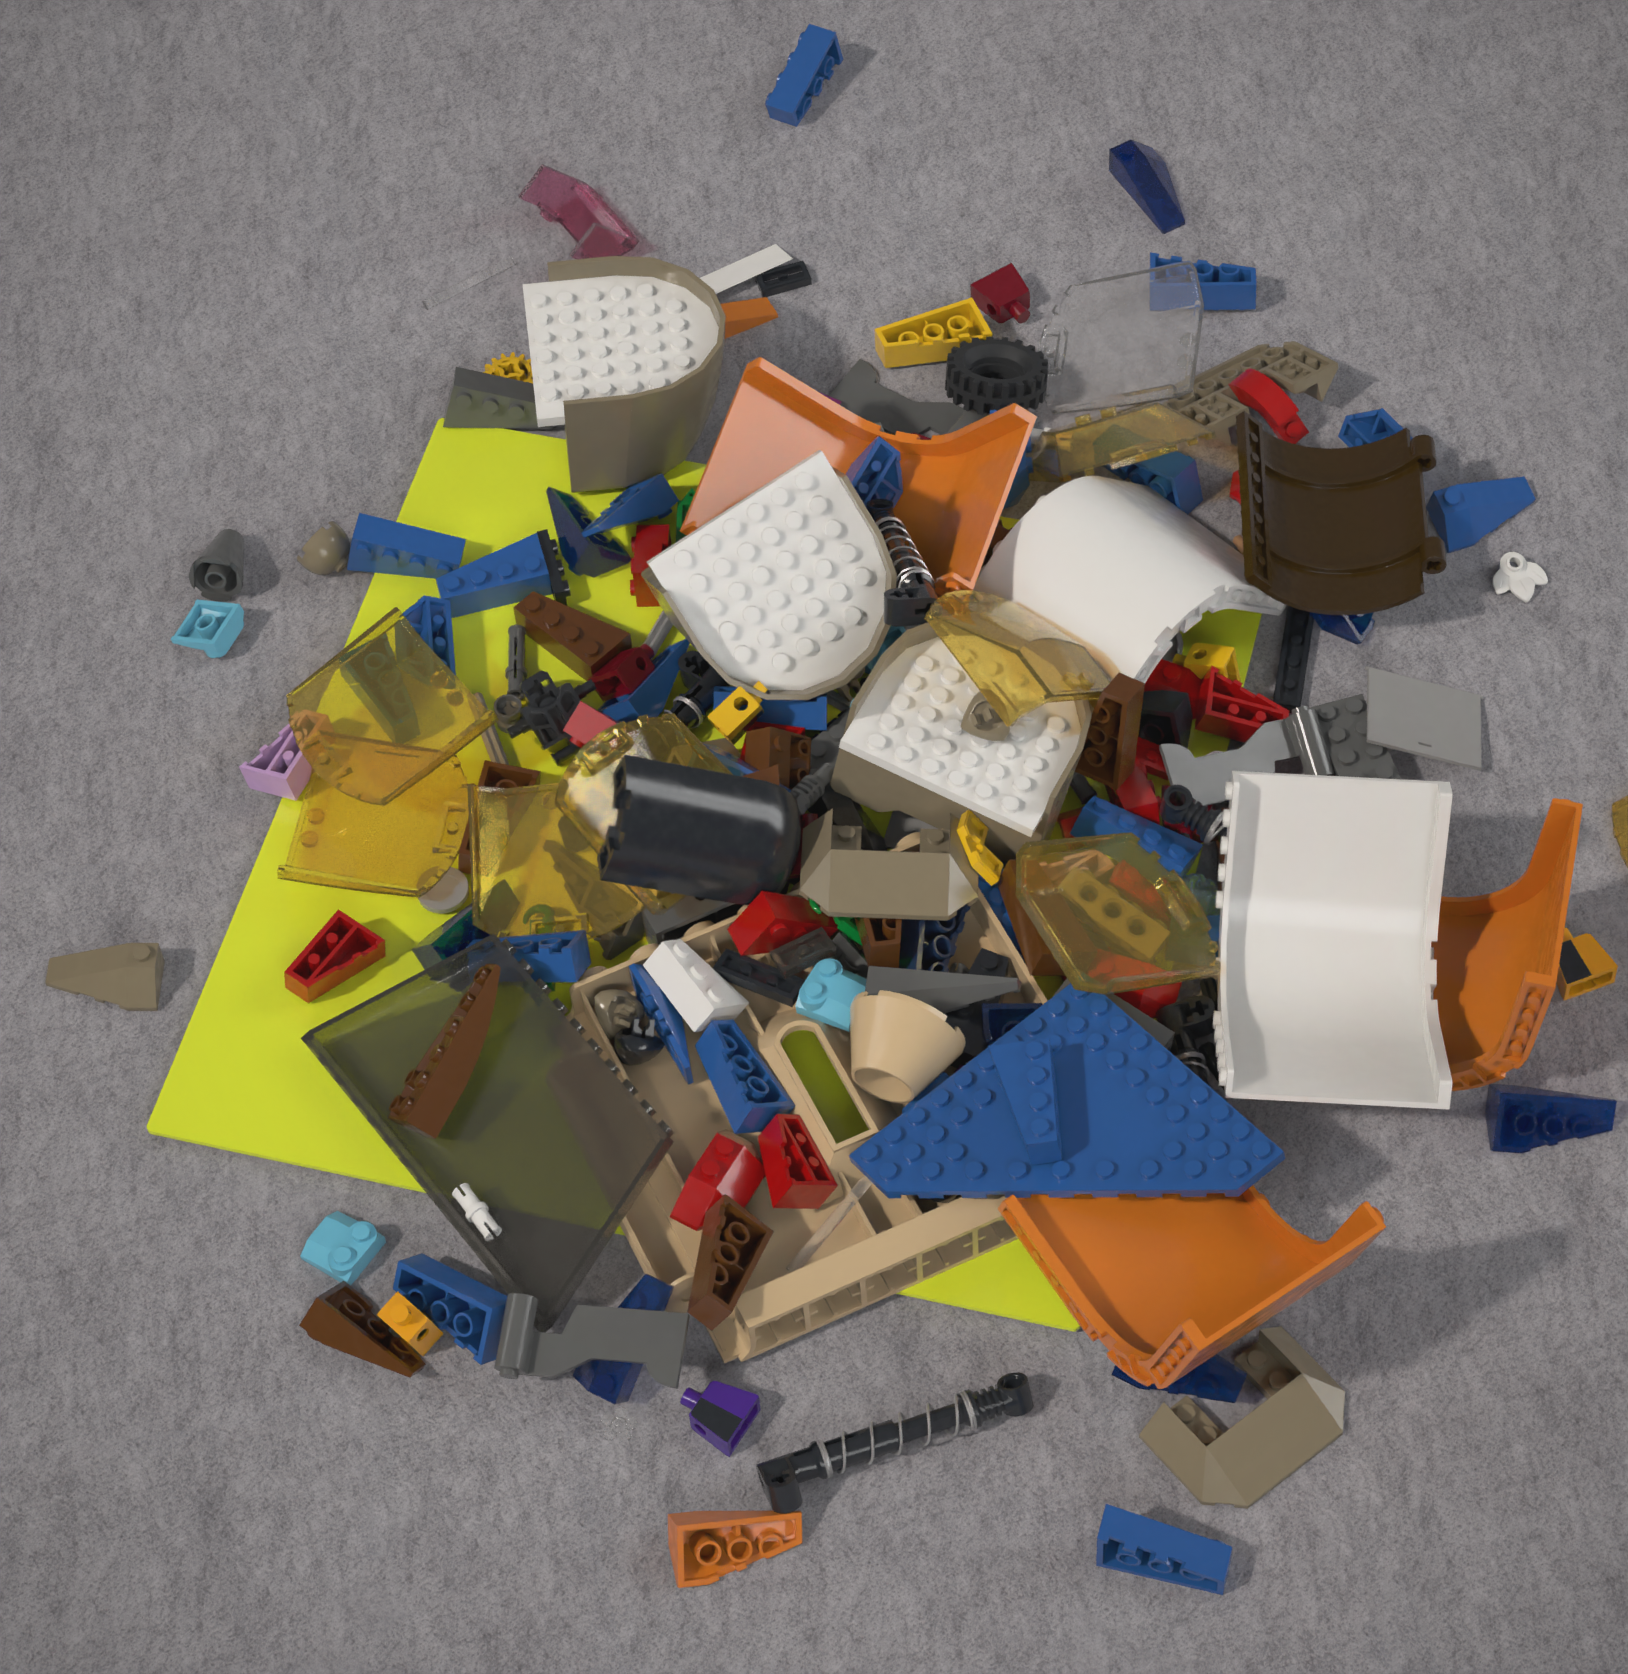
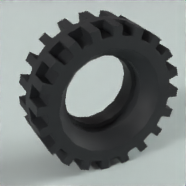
[945,336,1048,415]

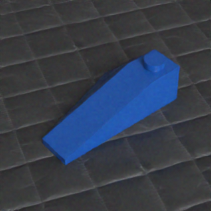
[1426,476,1536,553]
[598,639,690,732]
[629,964,694,1085]

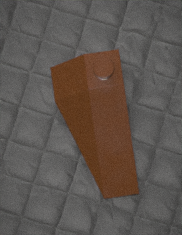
[299,1281,426,1378]

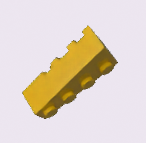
[874,297,992,368]

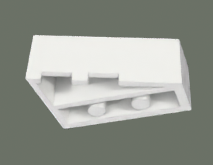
[643,939,750,1032]

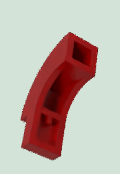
[1228,368,1309,444]

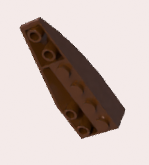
[745,726,811,895]
[387,964,501,1139]

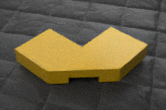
[956,809,1003,886]

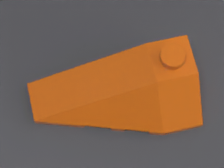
[720,297,778,339]
[668,1510,802,1588]

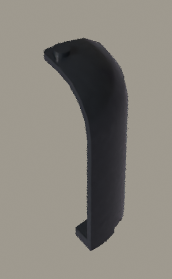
[597,755,801,905]

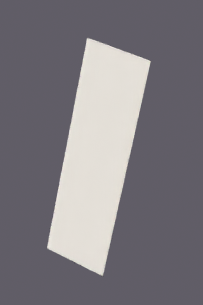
[700,244,793,294]

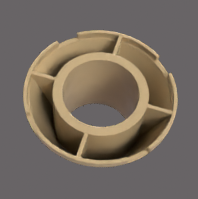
[850,990,966,1103]

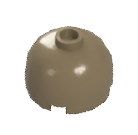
[297,521,350,575]

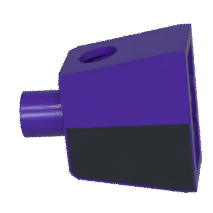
[680,1381,761,1457]

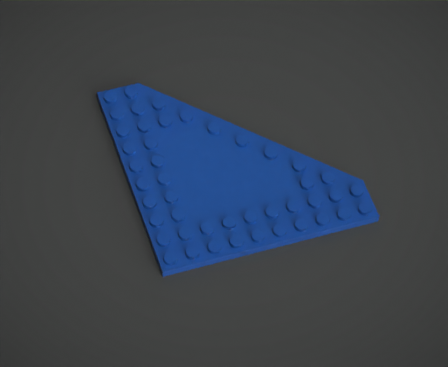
[849,975,1285,1199]

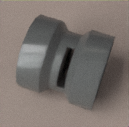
[494,694,523,733]

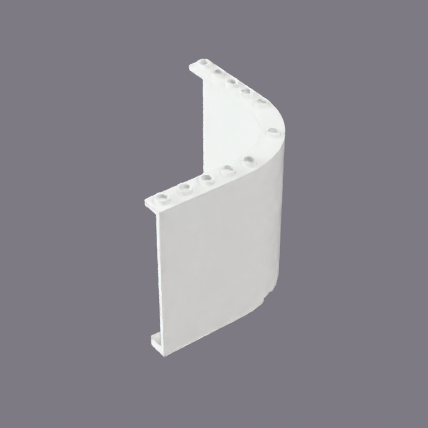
[952,476,1287,715]
[1212,771,1453,1109]

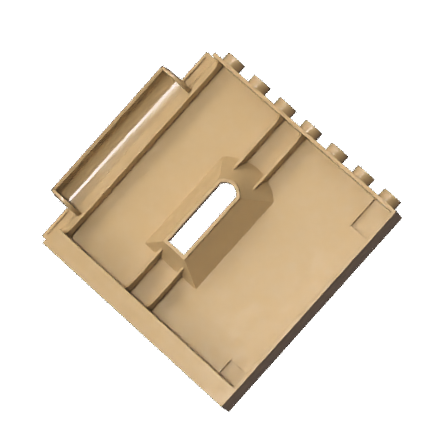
[546,828,1048,1364]

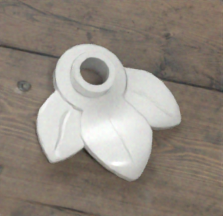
[1492,552,1548,603]

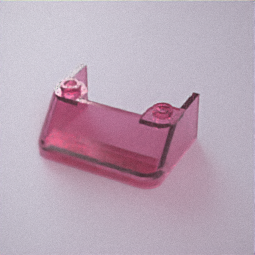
[518,164,639,259]

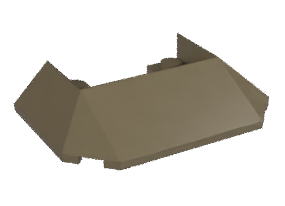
[1162,341,1339,446]
[800,809,978,921]
[1139,1326,1345,1509]

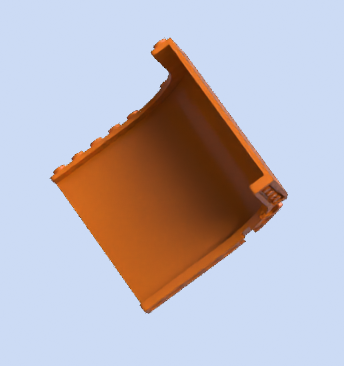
[680,357,1037,603]
[1431,798,1583,1091]
[998,1185,1386,1389]

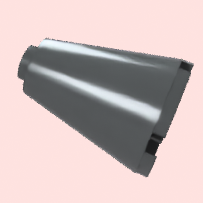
[189,529,244,601]

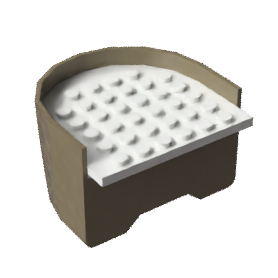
[522,256,726,493]
[641,450,897,700]
[831,616,1092,870]

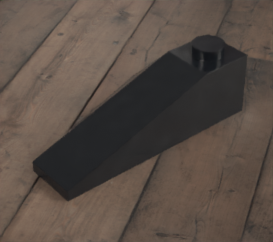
[1138,690,1193,749]
[809,766,887,851]

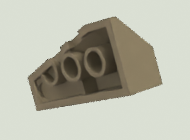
[45,943,165,1011]

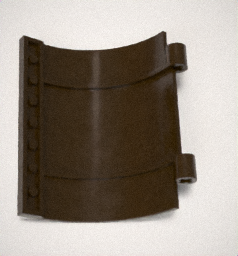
[1236,411,1447,615]

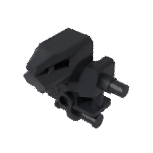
[506,671,597,766]

